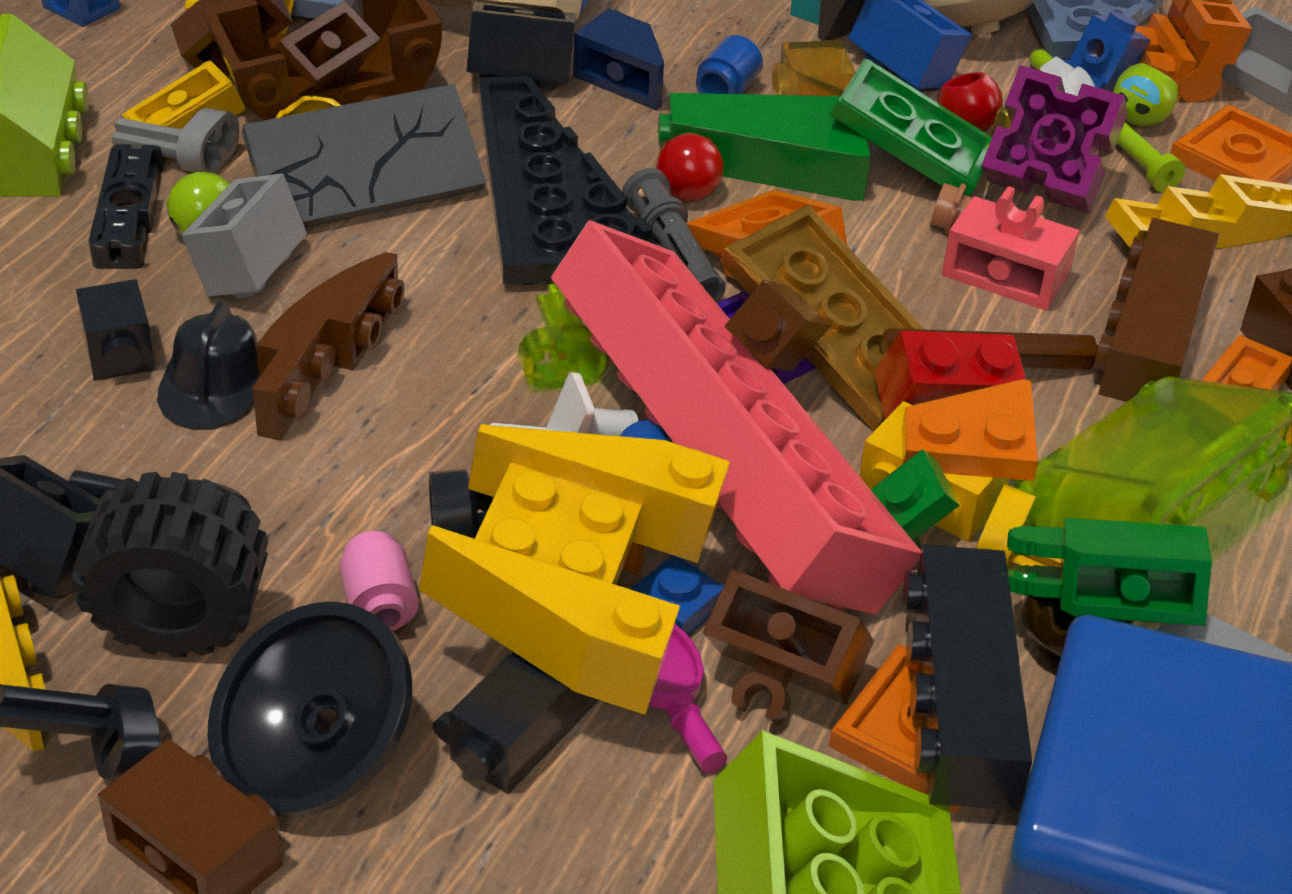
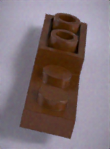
[252,252,405,441]

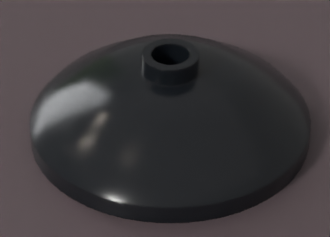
[207,602,412,818]

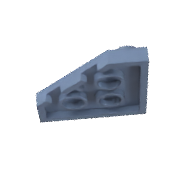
[1026,0,1164,61]

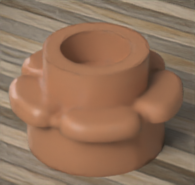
[930,183,972,235]

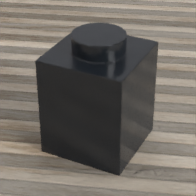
[76,279,155,381]

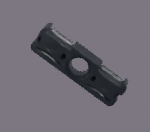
[88,144,164,269]

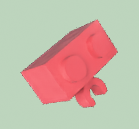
[942,186,1080,311]

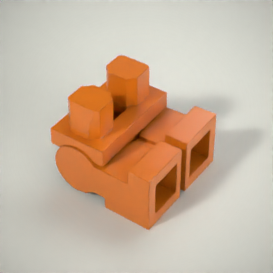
[1135,0,1252,102]

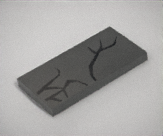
[242,84,486,228]

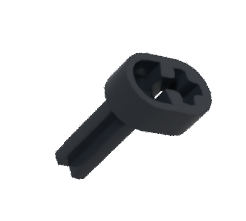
[0,683,160,780]

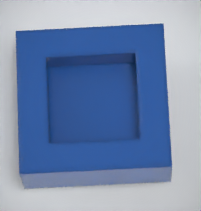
[630,555,724,636]

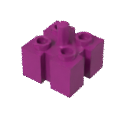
[981,65,1128,214]

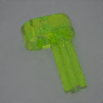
[517,284,607,389]

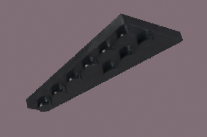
[478,76,667,285]

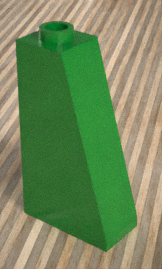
[658,93,870,201]

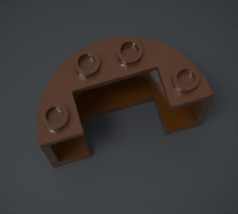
[201,0,442,121]

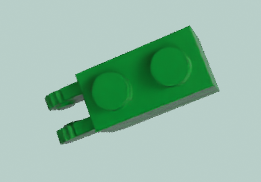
[1007,517,1212,626]

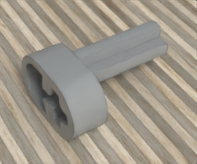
[111,108,240,173]

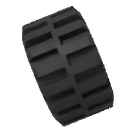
[71,472,268,657]

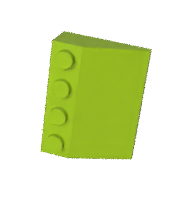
[713,730,962,894]

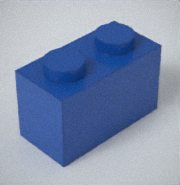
[848,0,972,92]

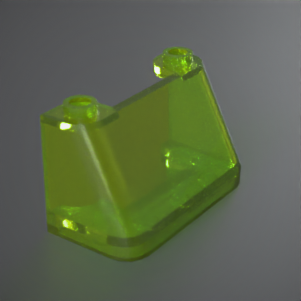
[1014,376,1292,528]

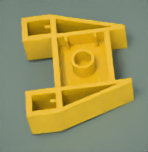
[419,424,730,715]

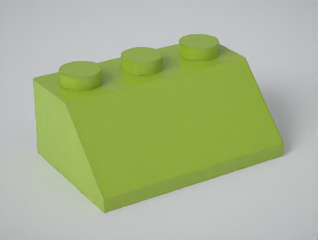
[0,14,89,197]

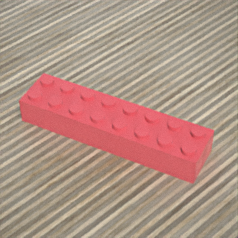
[551,220,921,615]

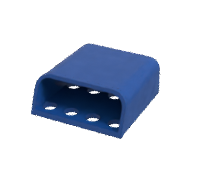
[1002,615,1292,894]

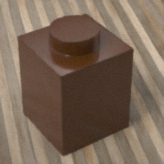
[724,280,831,371]

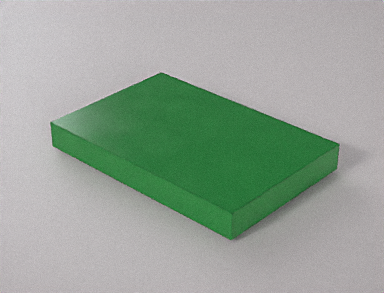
[829,59,992,196]

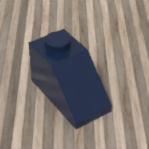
[573,8,664,110]

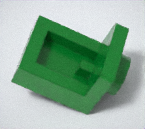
[871,449,960,567]

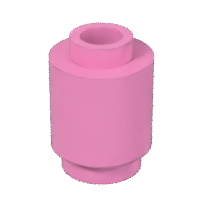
[339,531,419,631]

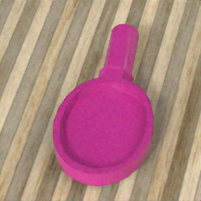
[649,624,727,773]

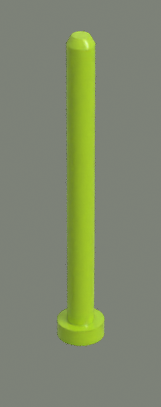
[1030,49,1185,192]

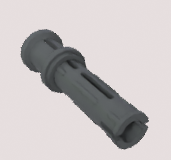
[622,168,726,302]

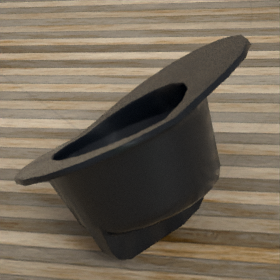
[157,301,260,430]

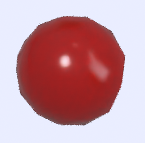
[937,72,1003,132]
[656,132,724,202]

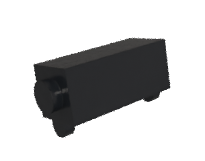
[433,651,599,794]

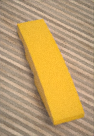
[1104,174,1292,248]

